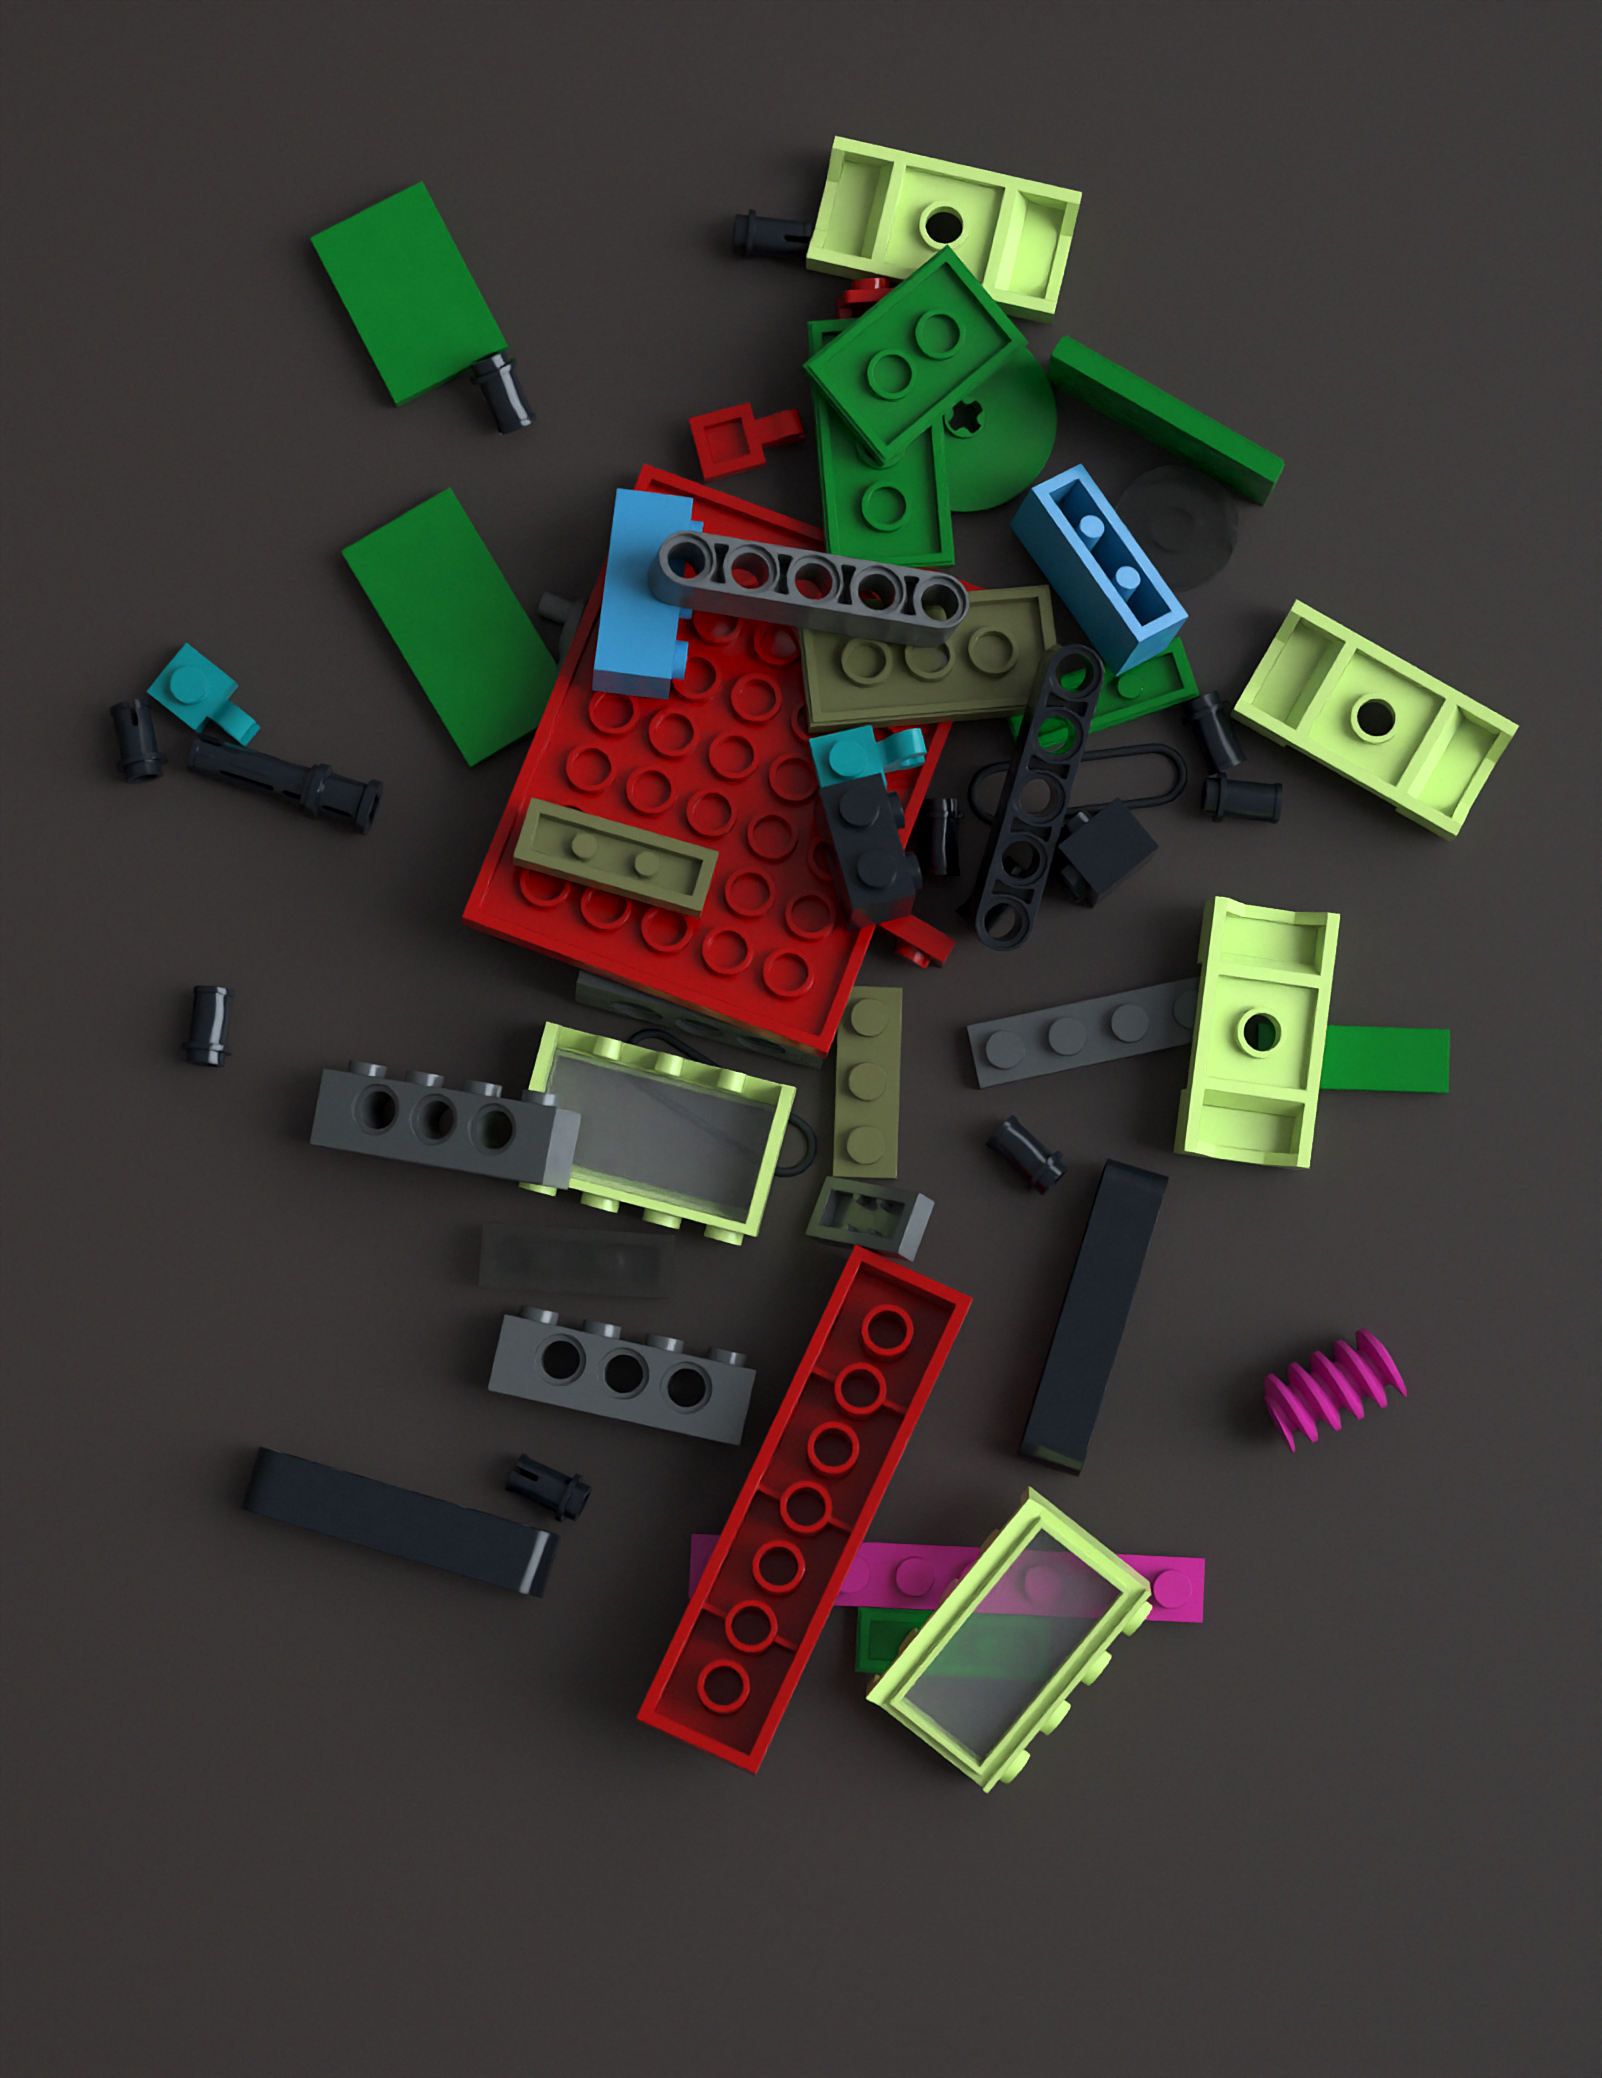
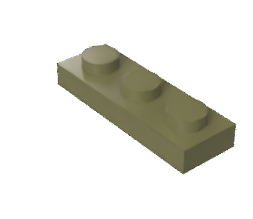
[513,797,719,919]
[833,986,903,1180]

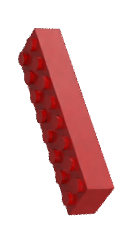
[636,1244,973,1777]

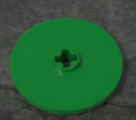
[942,347,1057,513]

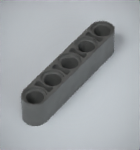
[648,530,969,648]

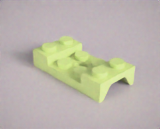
[806,136,1082,325]
[1230,599,1519,842]
[1174,896,1341,1170]

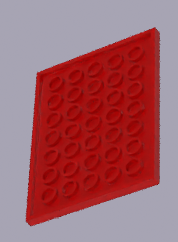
[462,463,987,1059]

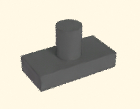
[805,1176,935,1262]

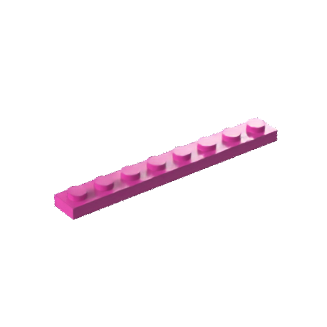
[688,1534,1205,1623]

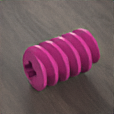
[1263,1328,1407,1453]

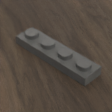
[966,976,1201,1090]

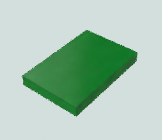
[310,181,510,408]
[800,244,1029,467]

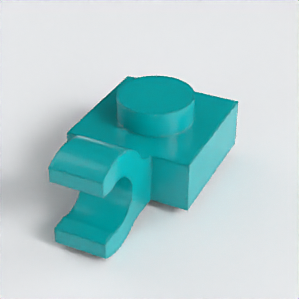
[146,643,261,747]
[808,725,927,790]

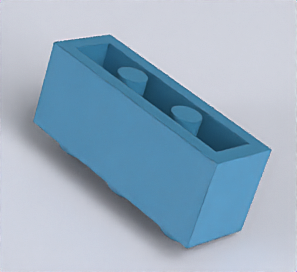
[1009,464,1189,677]
[592,488,703,700]

